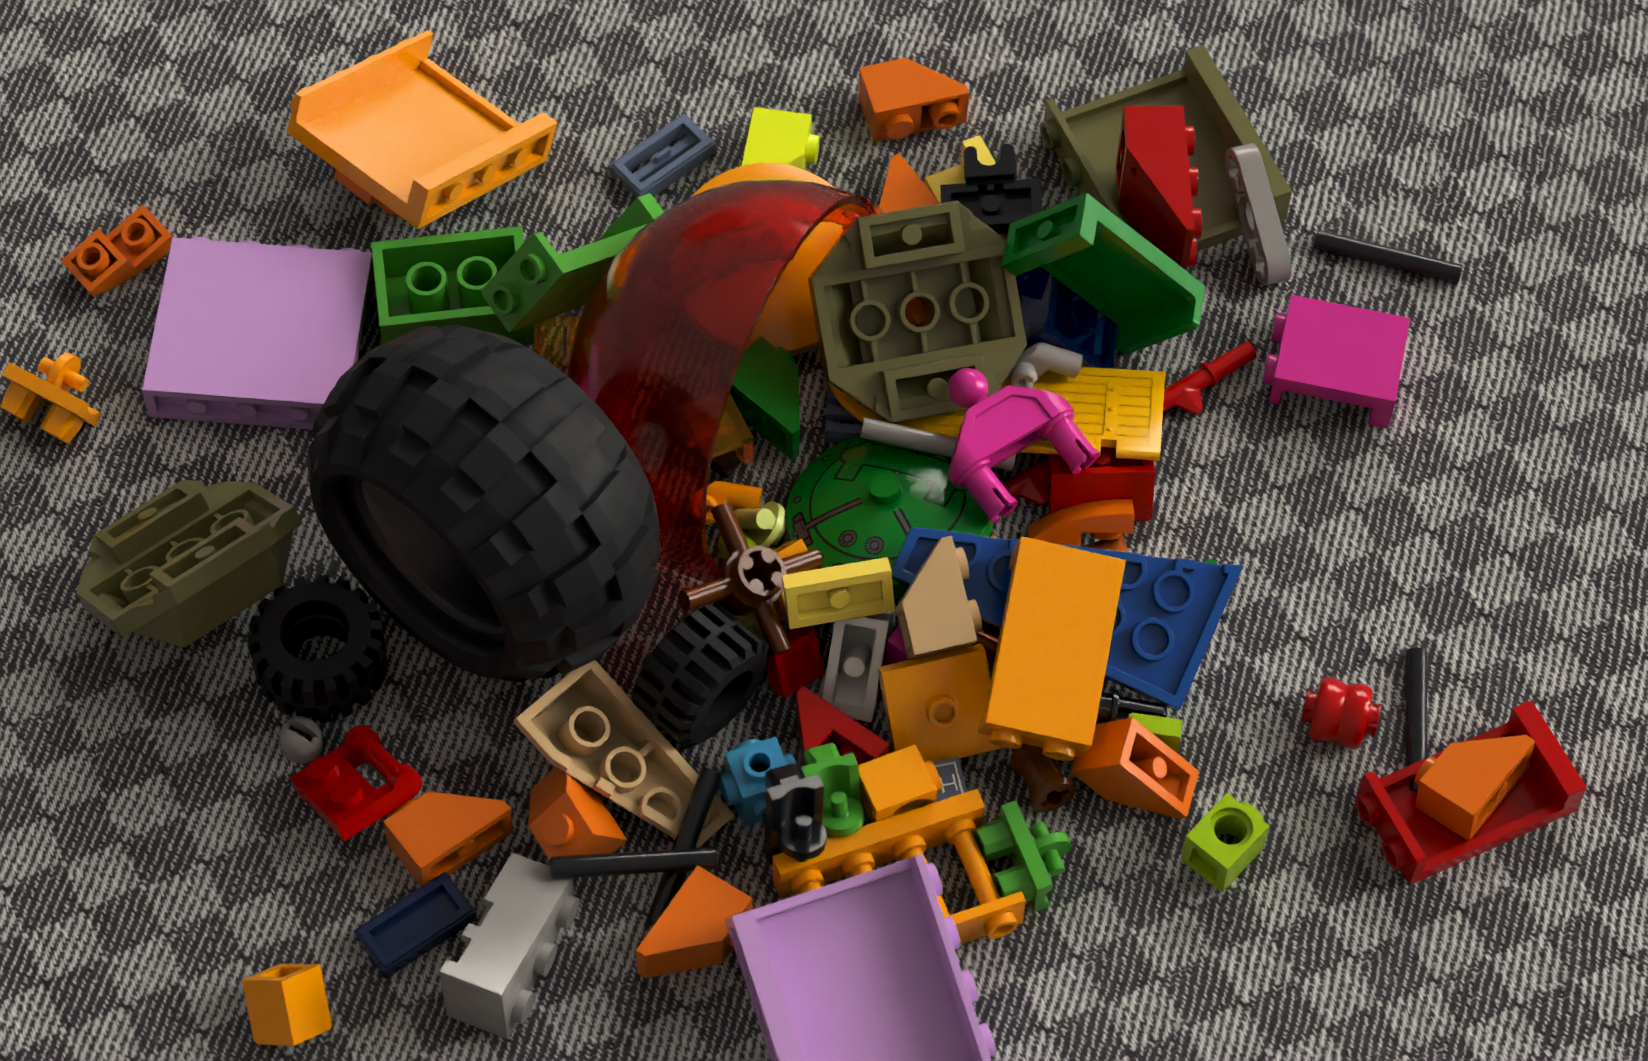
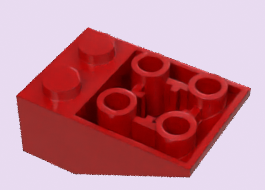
[1115,106,1202,271]

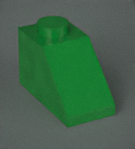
[719,336,800,461]

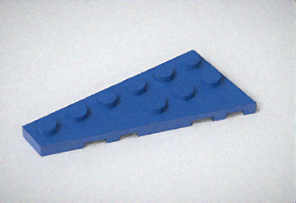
[891,527,1243,711]

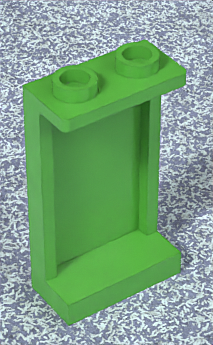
[481,193,679,333]

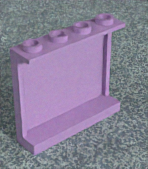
[142,237,376,430]
[725,853,997,1061]

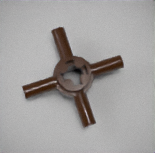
[678,502,823,657]

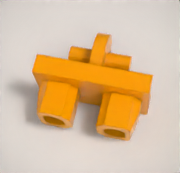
[0,352,102,444]

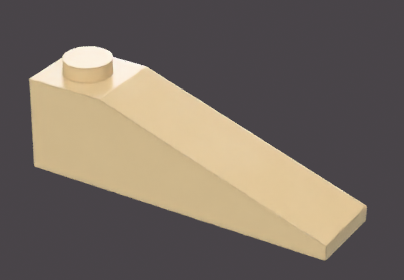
[513,660,735,848]

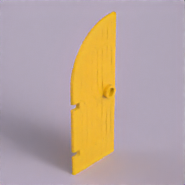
[828,367,1165,461]

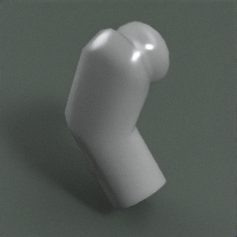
[1008,343,1083,388]

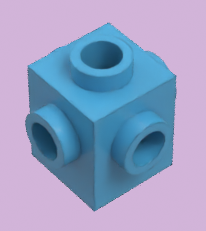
[719,737,797,827]

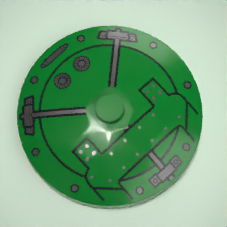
[786,435,994,599]

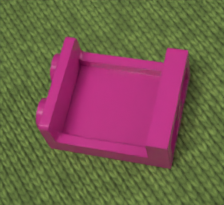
[1262,295,1411,428]

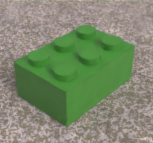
[371,226,536,345]

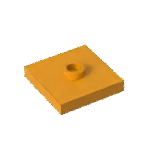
[877,643,1002,762]

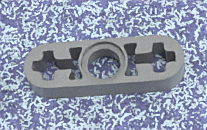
[1225,143,1292,286]

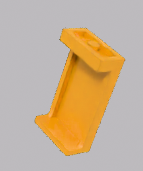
[978,536,1126,761]

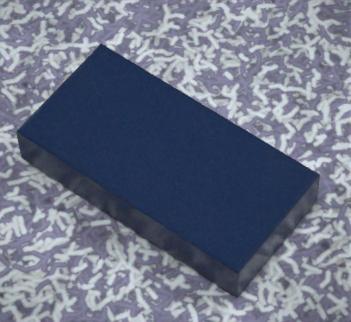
[354,872,477,979]

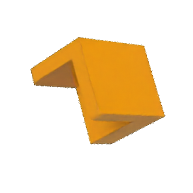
[242,963,332,1046]

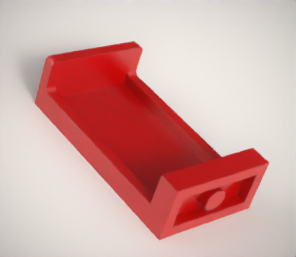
[1355,700,1587,886]

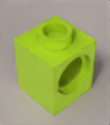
[1180,793,1269,893]

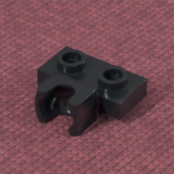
[940,144,1043,234]

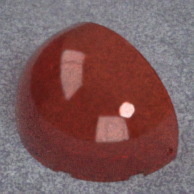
[567,178,877,583]

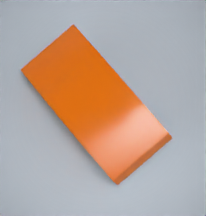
[61,204,173,297]
[1027,499,1135,546]

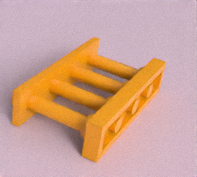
[772,789,1026,944]

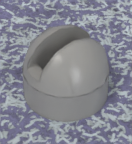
[279,716,323,763]

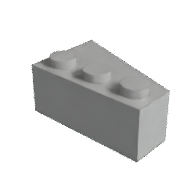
[439,852,580,1039]

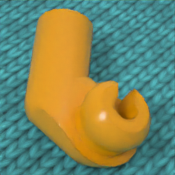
[689,481,763,525]

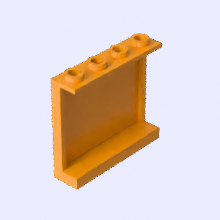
[287,30,558,229]

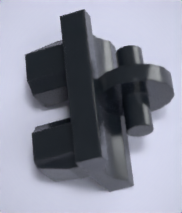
[763,763,827,865]

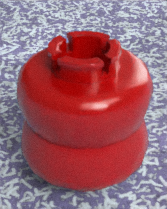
[1300,677,1381,749]

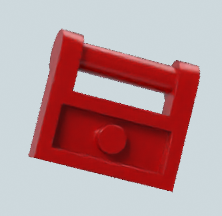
[290,725,423,842]

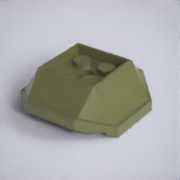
[808,201,1027,423]
[76,480,303,648]

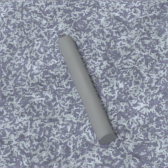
[860,417,1016,471]

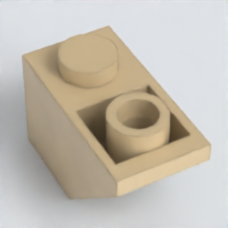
[895,536,982,660]

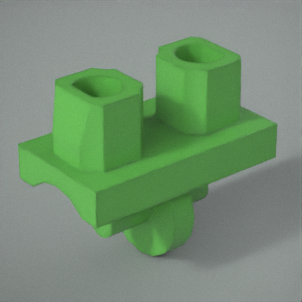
[801,743,865,838]
[975,801,1072,912]

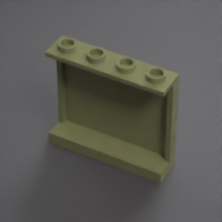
[1040,45,1292,252]

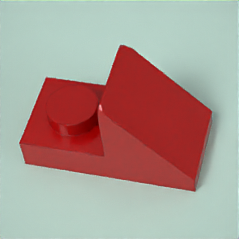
[796,686,889,766]

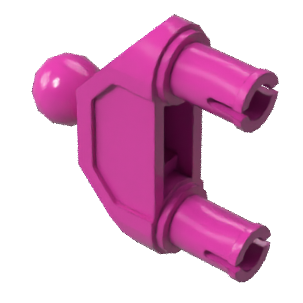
[947,368,1100,523]

